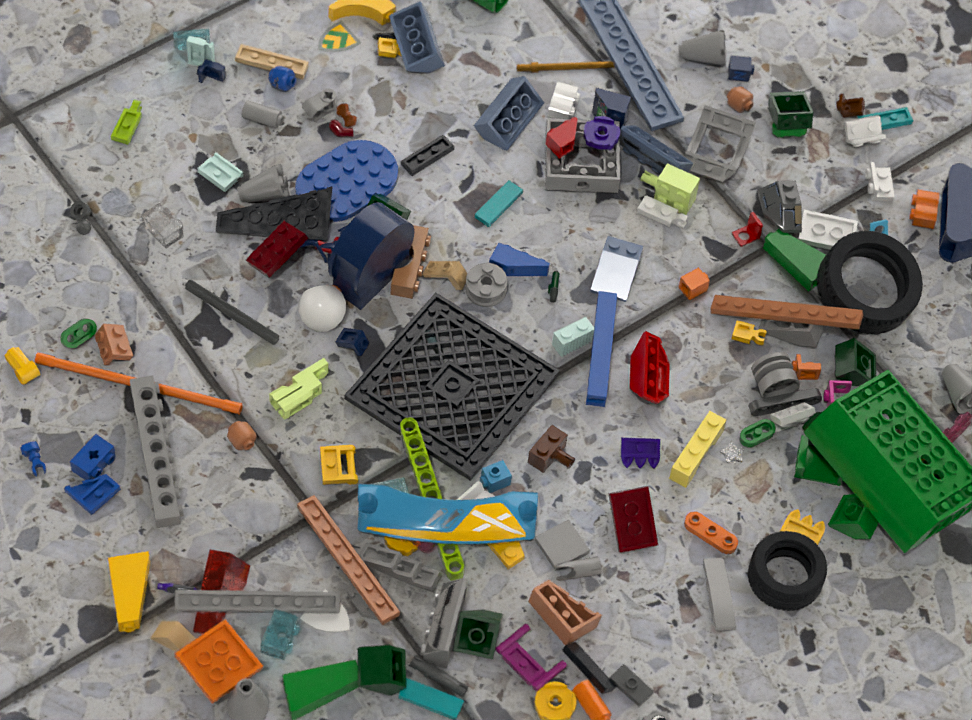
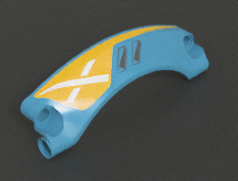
[357,484,538,544]

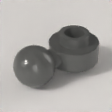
[70,201,91,235]

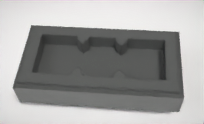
[610,664,654,707]

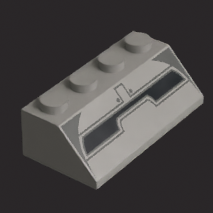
[420,578,468,669]

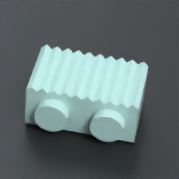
[552,317,594,357]

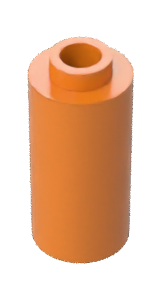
[572,680,612,720]

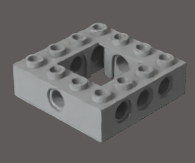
[545,118,620,193]

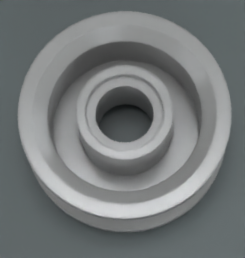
[466,262,507,307]

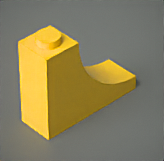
[328,0,396,26]

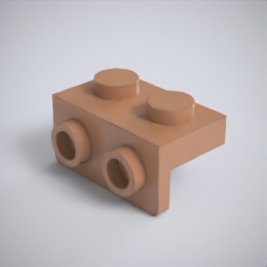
[95,323,133,365]

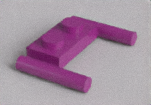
[495,623,567,691]

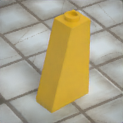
[108,551,150,632]

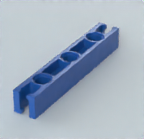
[586,291,617,407]

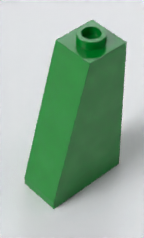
[763,229,826,292]
[282,660,359,720]

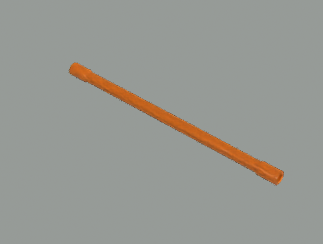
[35,352,243,415]

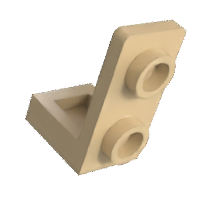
[422,261,468,290]

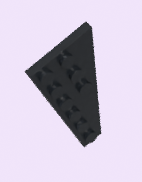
[215,186,333,242]

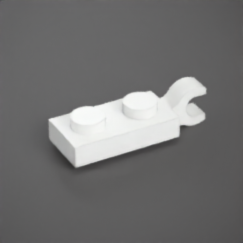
[637,195,688,229]

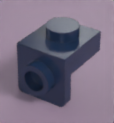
[197,59,226,83]

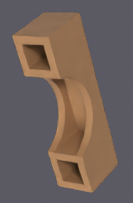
[390,225,431,299]

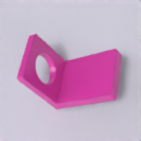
[823,380,852,407]

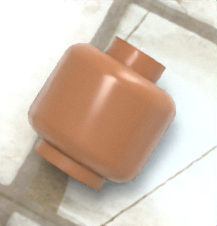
[727,86,754,113]
[227,421,257,450]

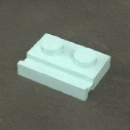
[187,36,215,66]
[198,152,243,192]

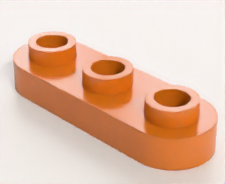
[684,512,738,554]

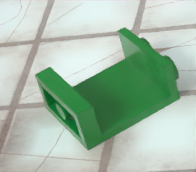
[794,435,843,486]

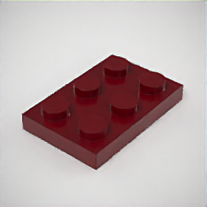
[246,221,308,278]
[608,486,658,553]

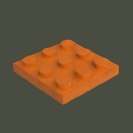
[174,619,263,704]

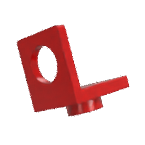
[732,212,763,247]

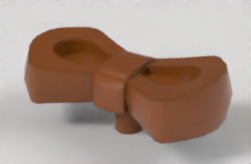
[336,103,357,128]

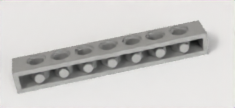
[130,375,183,528]

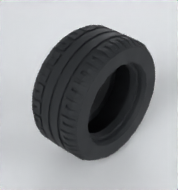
[748,531,827,611]

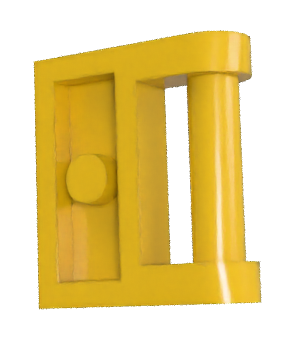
[320,445,358,485]

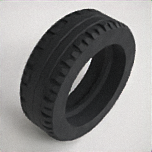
[817,230,923,334]

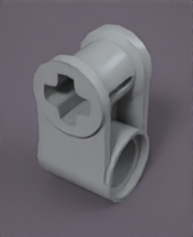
[302,89,337,121]

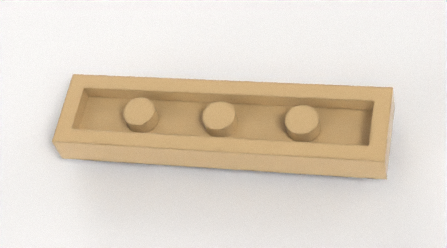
[235,44,309,79]

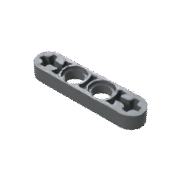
[748,388,822,416]

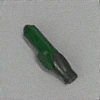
[548,270,560,302]

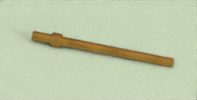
[516,61,615,73]

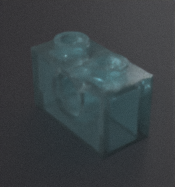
[261,609,301,660]

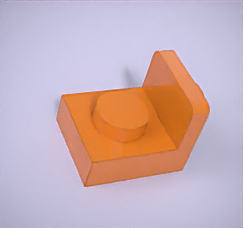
[792,354,821,380]

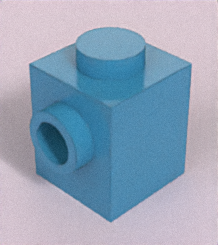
[480,460,512,493]

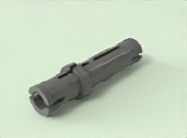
[409,655,469,697]

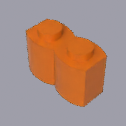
[909,189,939,229]

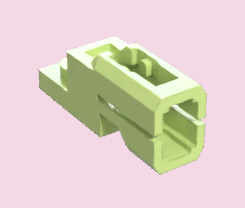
[269,358,328,420]

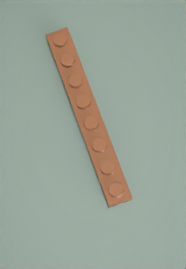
[710,295,863,329]
[297,495,400,625]

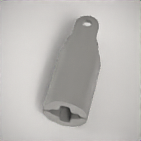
[555,557,602,581]

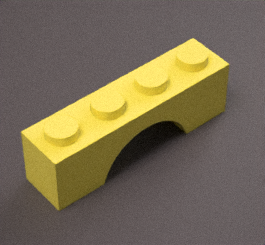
[669,411,726,488]

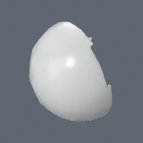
[298,285,346,332]

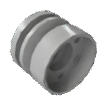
[751,352,800,398]

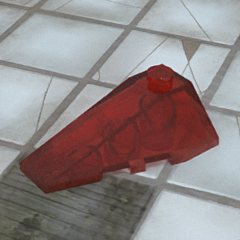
[193,549,250,634]

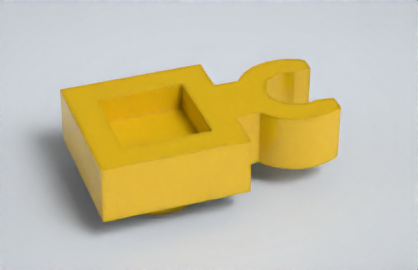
[377,38,402,58]
[731,320,767,345]

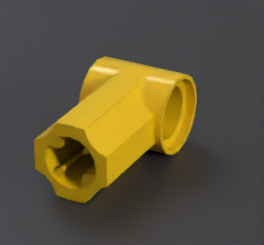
[4,347,40,385]

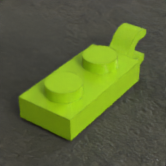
[111,99,142,145]

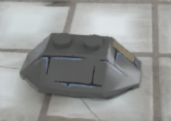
[758,180,802,233]

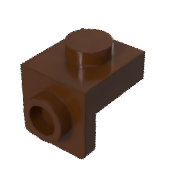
[836,93,865,118]

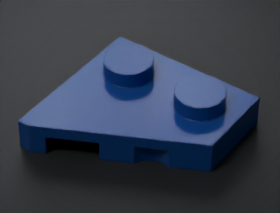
[64,474,121,515]

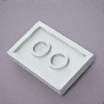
[798,210,858,250]

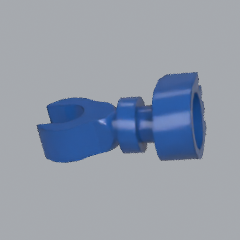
[20,441,46,477]

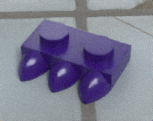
[620,437,661,469]

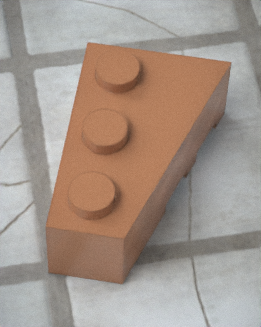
[528,580,602,645]

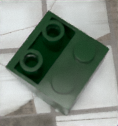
[357,645,407,696]

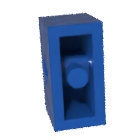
[70,434,116,480]

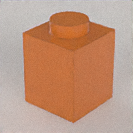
[678,267,710,301]

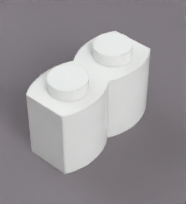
[547,82,580,119]

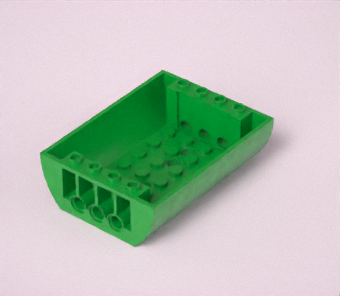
[804,370,972,554]

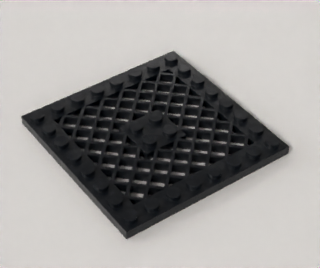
[344,292,560,481]

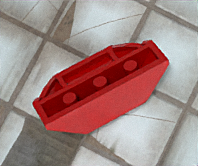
[630,331,670,404]

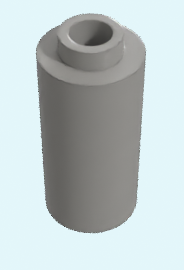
[242,100,284,128]

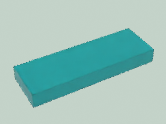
[857,107,914,130]
[474,180,523,227]
[398,678,464,720]

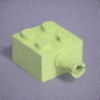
[640,163,700,215]

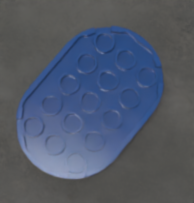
[295,140,398,222]

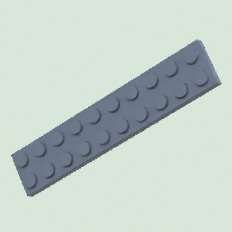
[578,0,684,131]

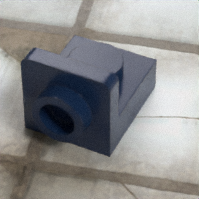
[335,328,369,356]

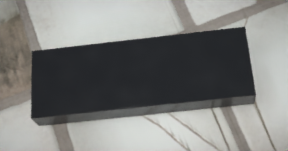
[401,135,455,176]
[562,642,616,694]

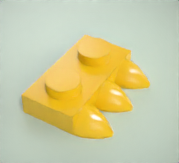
[780,509,825,545]

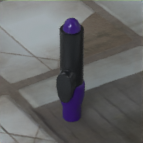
[157,583,197,593]

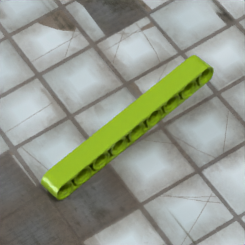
[400,417,464,581]

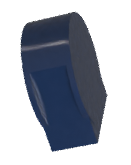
[328,202,415,310]

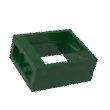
[768,91,814,130]

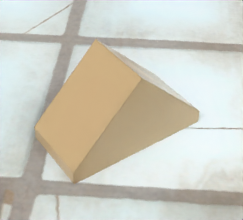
[151,621,196,652]

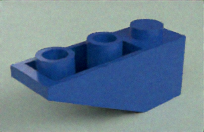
[489,243,550,276]

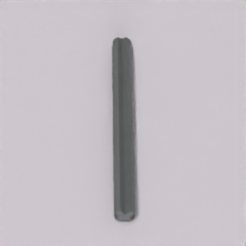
[185,280,279,345]

